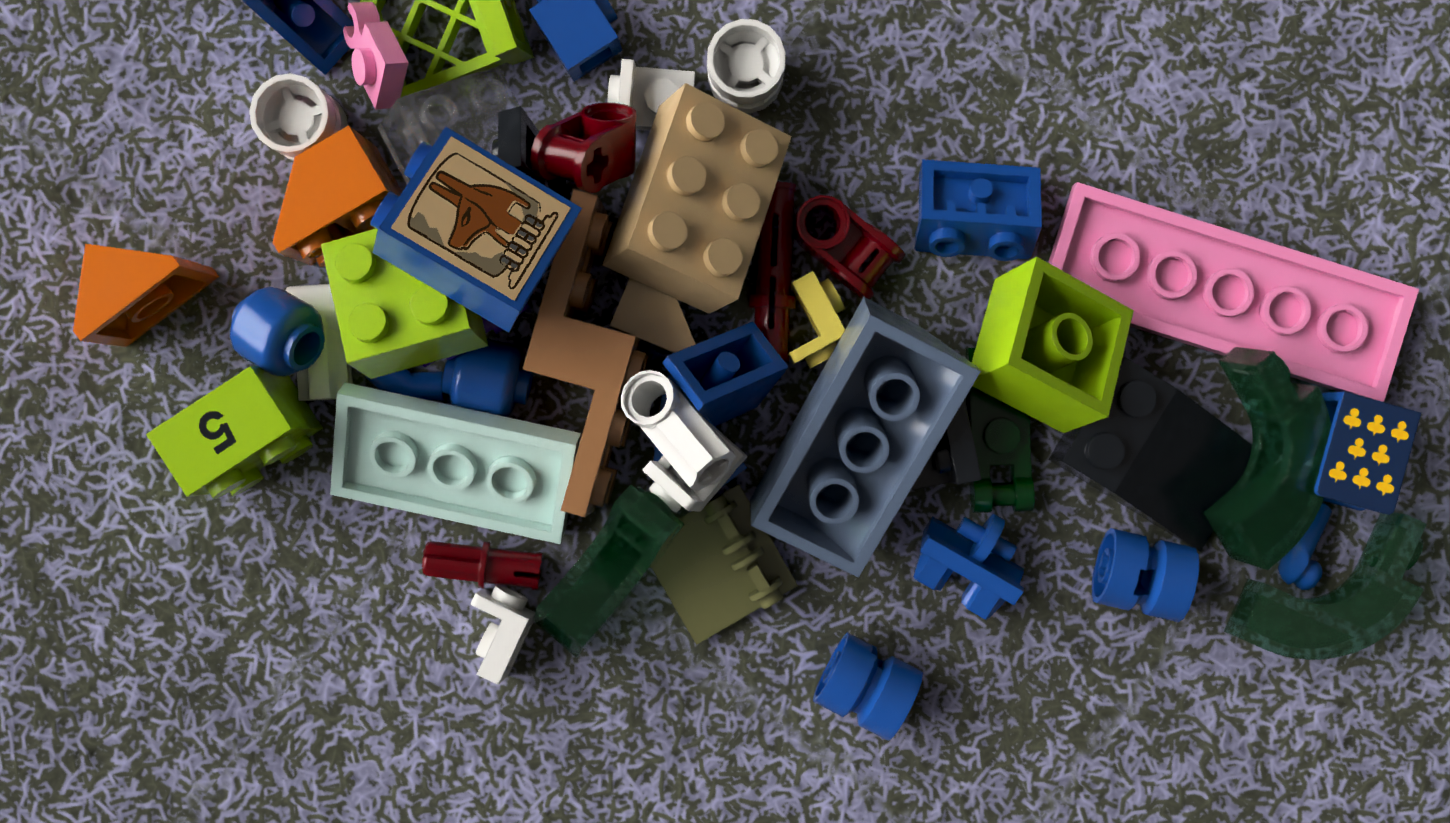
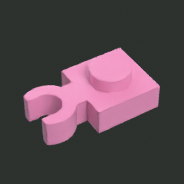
[343,2,409,110]

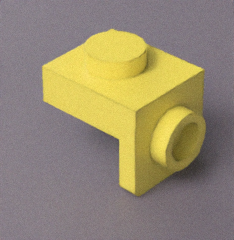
[788,271,845,369]

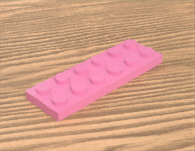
[1048,182,1419,402]

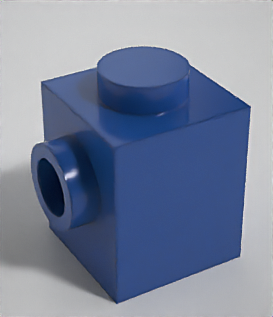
[529,0,623,82]

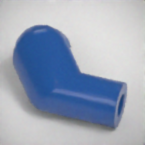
[365,369,446,401]
[1278,499,1332,590]

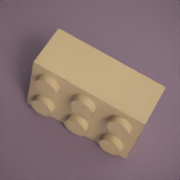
[602,83,792,314]

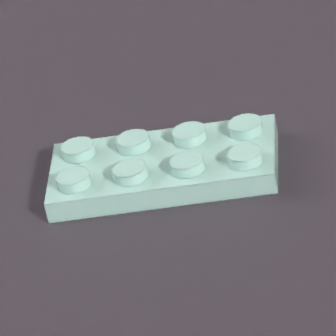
[330,382,581,544]

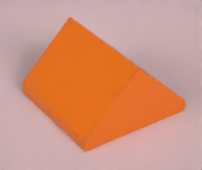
[73,244,219,347]

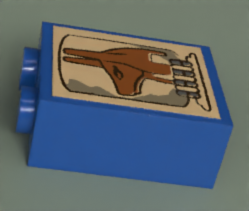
[370,126,582,333]

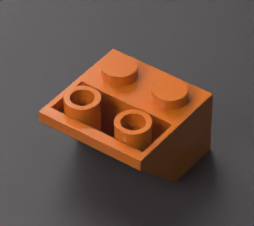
[272,125,402,267]

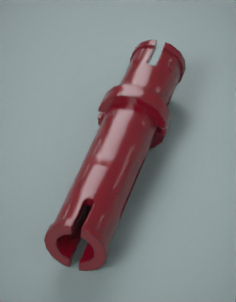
[749,181,796,362]

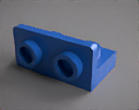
[914,159,1042,261]

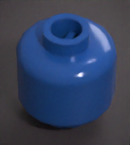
[230,286,325,377]
[442,339,534,417]

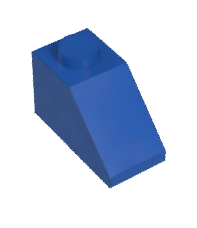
[242,0,354,75]
[662,321,788,426]

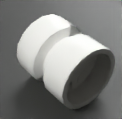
[707,19,786,114]
[249,73,348,162]

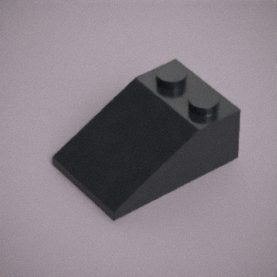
[1048,357,1262,552]

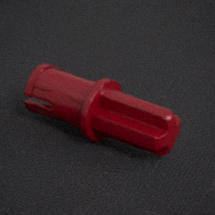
[422,541,543,591]

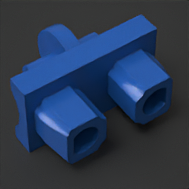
[913,514,1024,620]

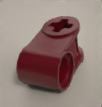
[530,102,636,193]
[793,195,906,300]

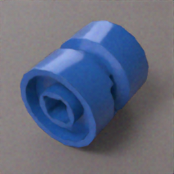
[1092,528,1199,623]
[813,632,923,741]

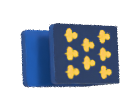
[1291,391,1421,515]

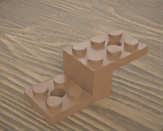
[522,189,650,517]

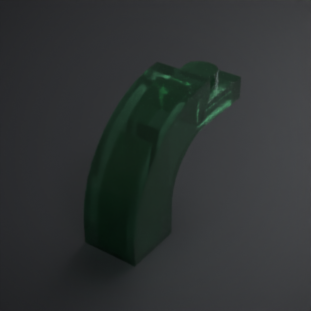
[1204,347,1331,570]
[533,484,685,658]
[1224,512,1427,660]

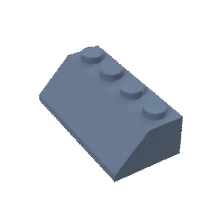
[750,297,981,578]

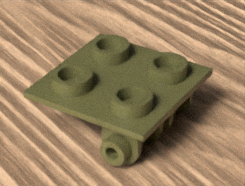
[637,484,798,645]

